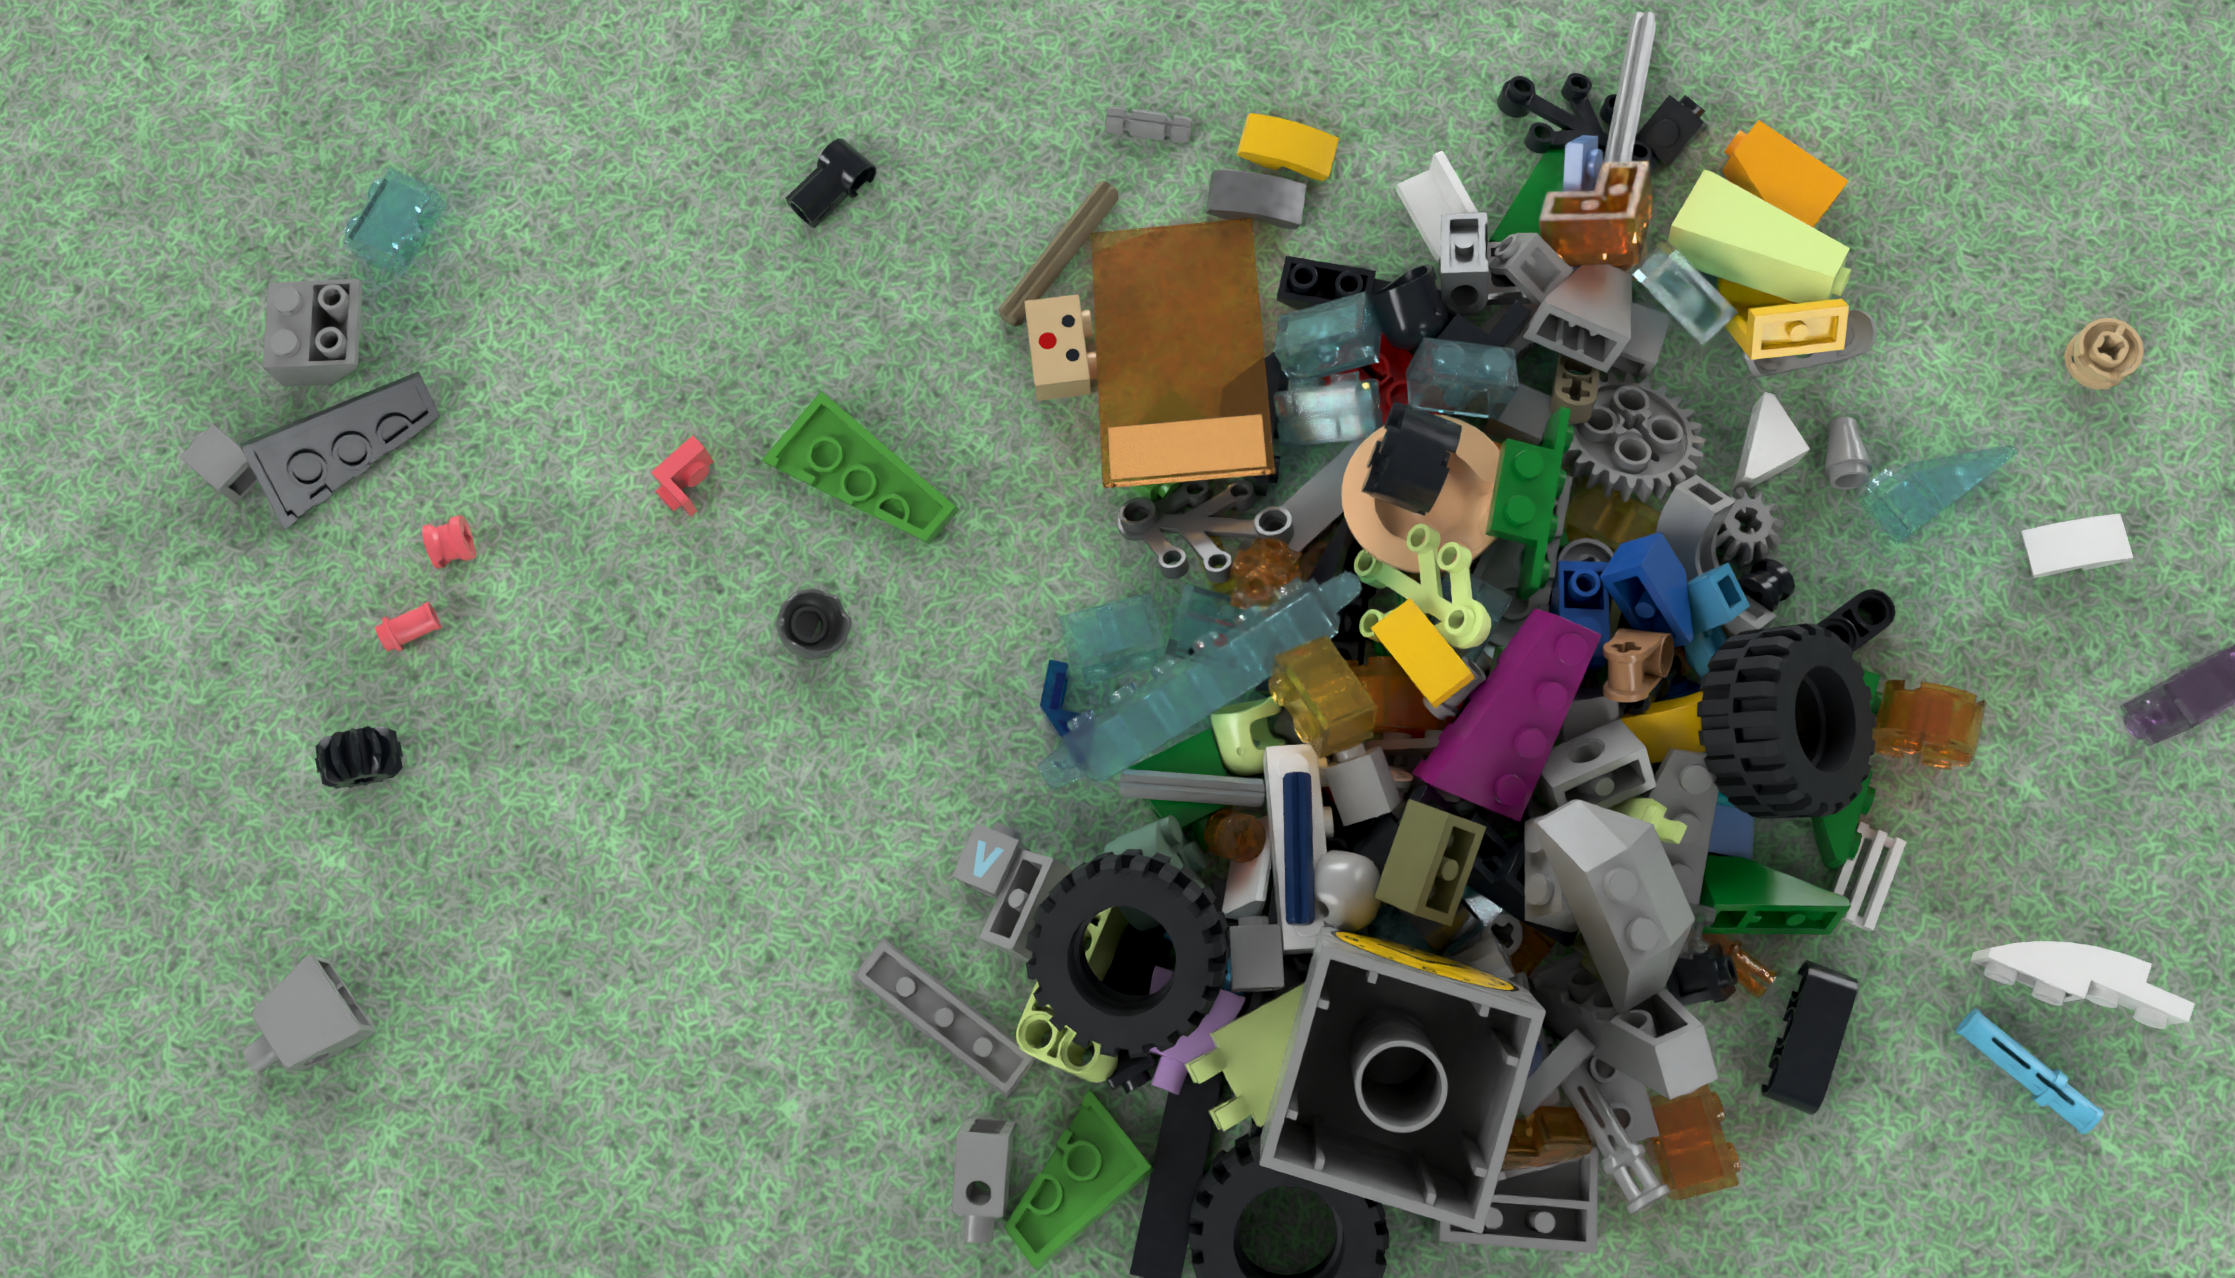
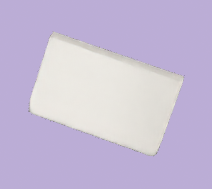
[1222,815,1272,920]

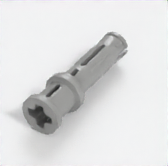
[1561,1063,1671,1215]

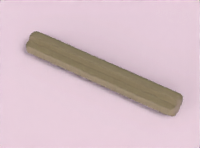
[998,181,1119,327]

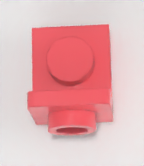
[651,435,714,516]

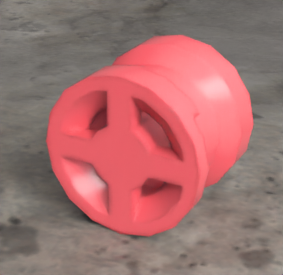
[422,515,476,569]

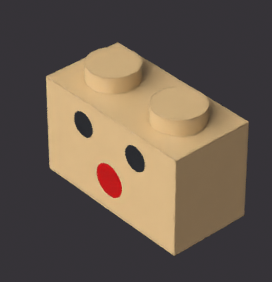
[1024,294,1099,401]

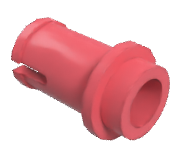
[375,602,442,652]

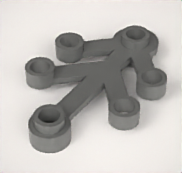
[1117,477,1294,583]

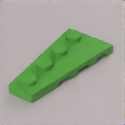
[762,391,959,545]

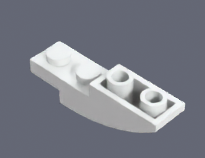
[1971,941,2195,1029]

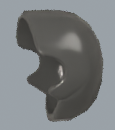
[776,588,852,660]

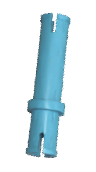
[1955,1008,2104,1135]

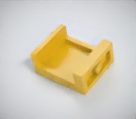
[1715,277,1849,360]

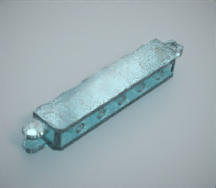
[1037,571,1362,790]

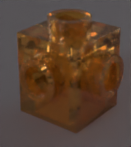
[1230,537,1304,621]

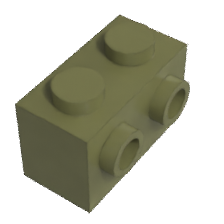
[1374,799,1486,926]

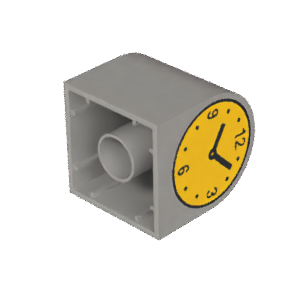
[1259,927,1546,1234]

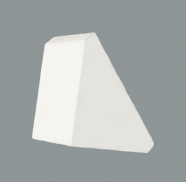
[1733,392,1810,491]

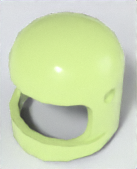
[1210,694,1286,776]

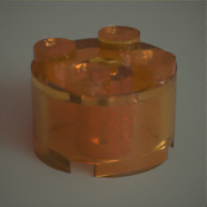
[1872,680,1987,771]

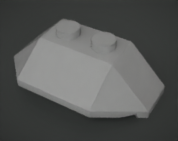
[1532,799,1695,1013]

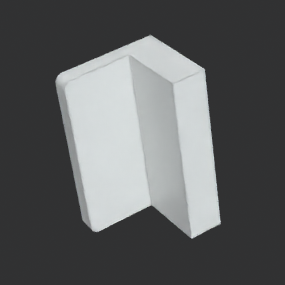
[1396,151,1478,263]

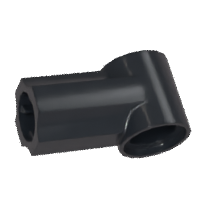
[785,138,876,228]

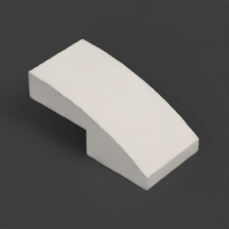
[2021,514,2133,578]

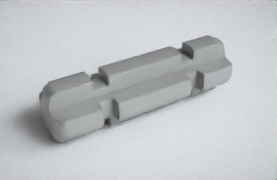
[1105,106,1192,143]

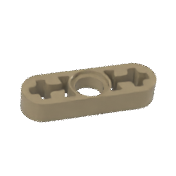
[1550,352,1600,424]

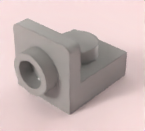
[1488,233,1574,306]

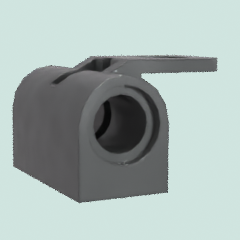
[1441,212,1532,317]

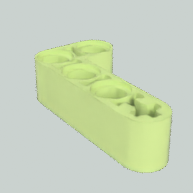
[1016,907,1129,1083]

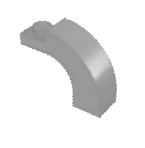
[1656,475,1777,636]

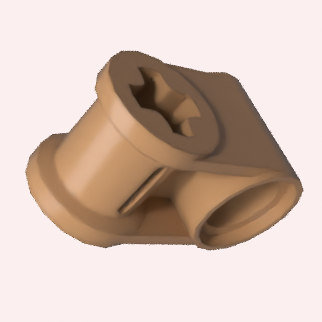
[1603,628,1674,703]

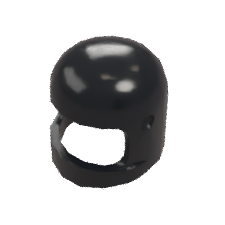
[1369,264,1449,350]

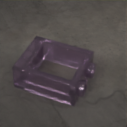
[2120,643,2235,747]

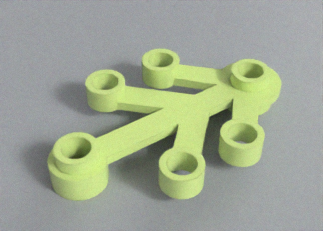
[1354,523,1491,649]

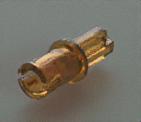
[1685,925,1777,998]

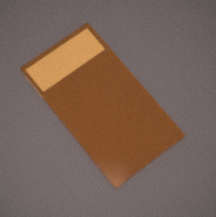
[1091,218,1275,488]

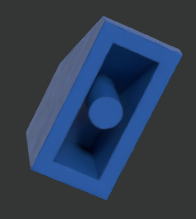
[1600,532,1693,647]

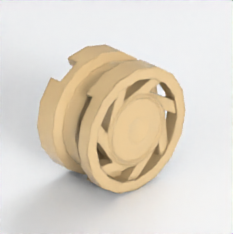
[2064,318,2144,390]

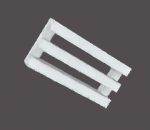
[1830,821,1906,932]

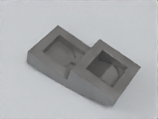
[1206,170,1306,230]

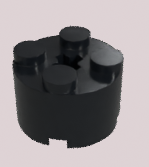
[1361,401,1462,516]

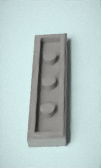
[853,938,1037,1098]

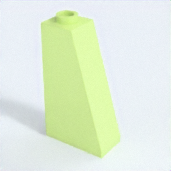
[1664,170,1852,303]

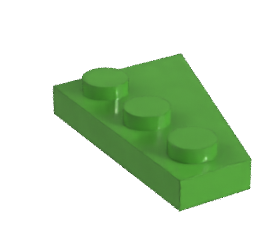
[1004,1089,1155,1271]

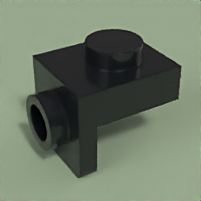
[1635,95,1708,167]
[1666,943,1738,1006]

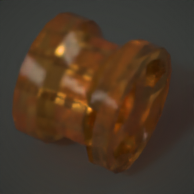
[1204,809,1266,863]

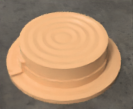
[1341,414,1500,573]

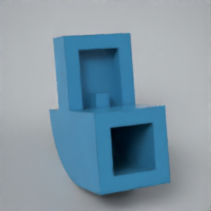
[1684,563,1750,681]

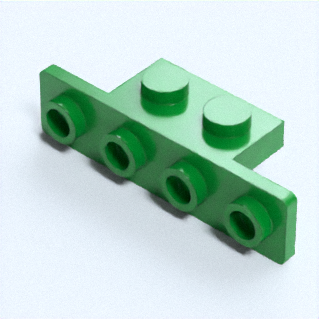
[1485,406,1574,601]

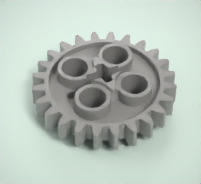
[1561,372,1705,503]

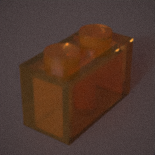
[1648,1084,1741,1200]

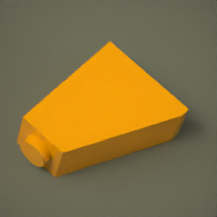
[1722,120,1849,228]

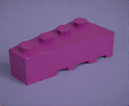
[1412,608,1602,822]

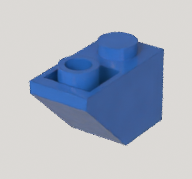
[1549,561,1610,671]

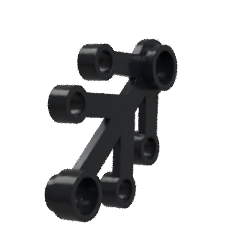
[1497,73,1657,183]

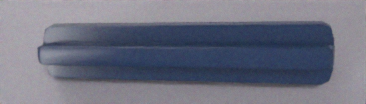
[1283,772,1315,926]

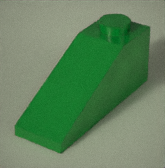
[1689,854,1851,935]

